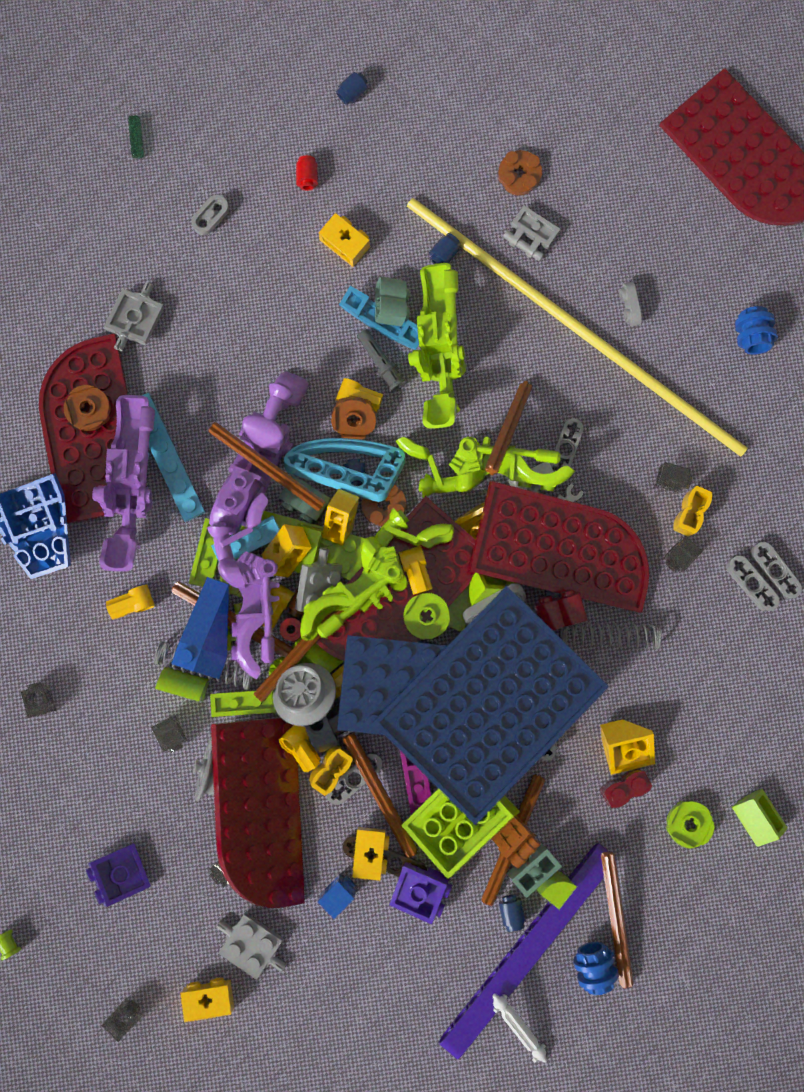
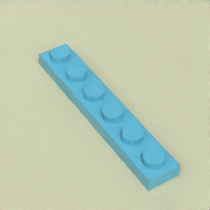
[142,393,206,522]

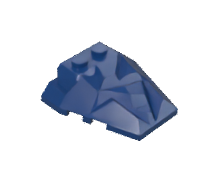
[0,473,71,579]

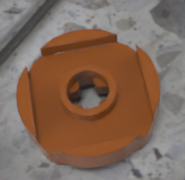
[498,150,542,196]
[64,385,111,431]
[331,396,376,440]
[361,484,406,527]

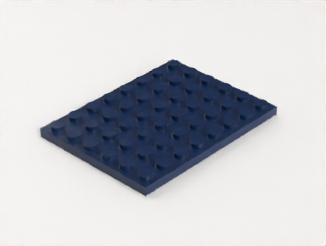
[372,586,609,825]

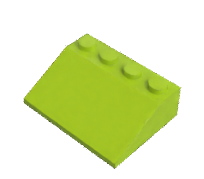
[401,789,520,879]

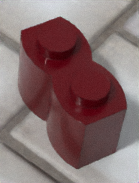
[535,589,588,631]
[599,769,653,808]

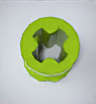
[0,929,22,960]

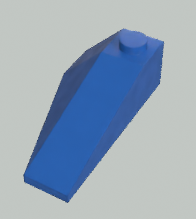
[171,577,229,679]

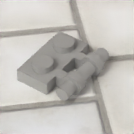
[503,206,560,261]

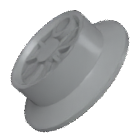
[273,663,336,726]
[192,738,214,801]

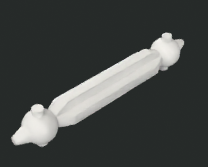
[493,994,547,1063]

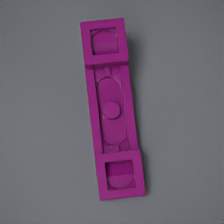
[400,751,431,815]

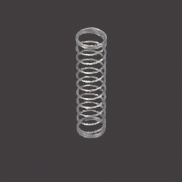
[560,622,662,649]
[154,641,253,690]

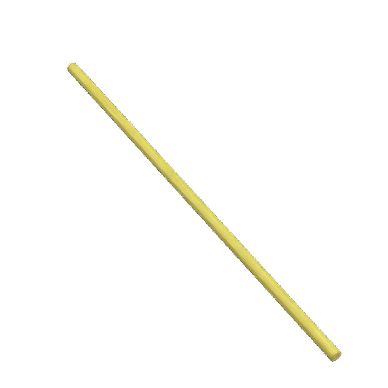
[407,198,748,457]

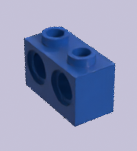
[318,874,356,919]

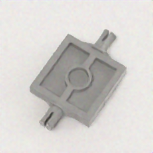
[104,282,164,352]
[295,548,342,612]
[216,912,287,980]

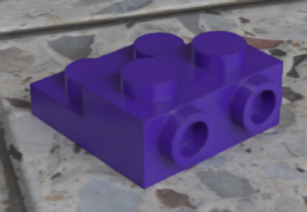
[86,843,151,907]
[389,862,453,924]

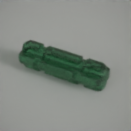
[128,115,144,159]

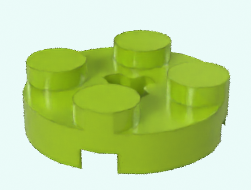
[404,593,450,639]
[666,801,714,849]

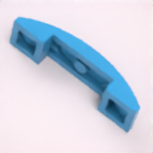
[339,286,419,350]

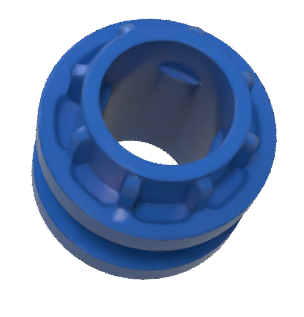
[735,306,778,355]
[573,942,619,995]

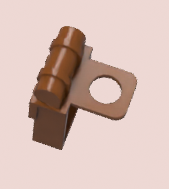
[492,815,541,869]

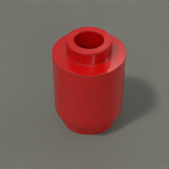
[296,155,318,191]
[280,618,301,642]

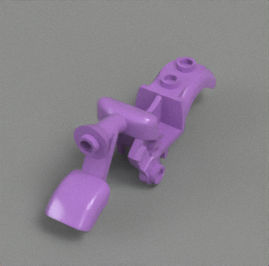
[209,371,309,535]
[93,395,155,571]
[207,493,280,679]

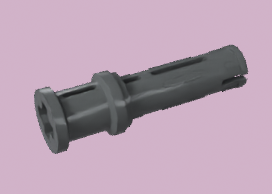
[357,329,407,393]

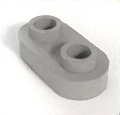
[191,195,229,235]
[619,282,642,327]

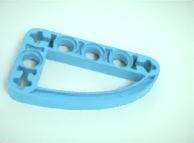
[284,438,405,502]

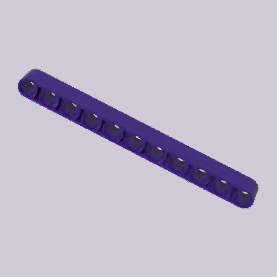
[438,843,617,1060]

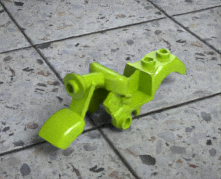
[408,263,466,429]
[395,436,576,498]
[300,508,454,641]

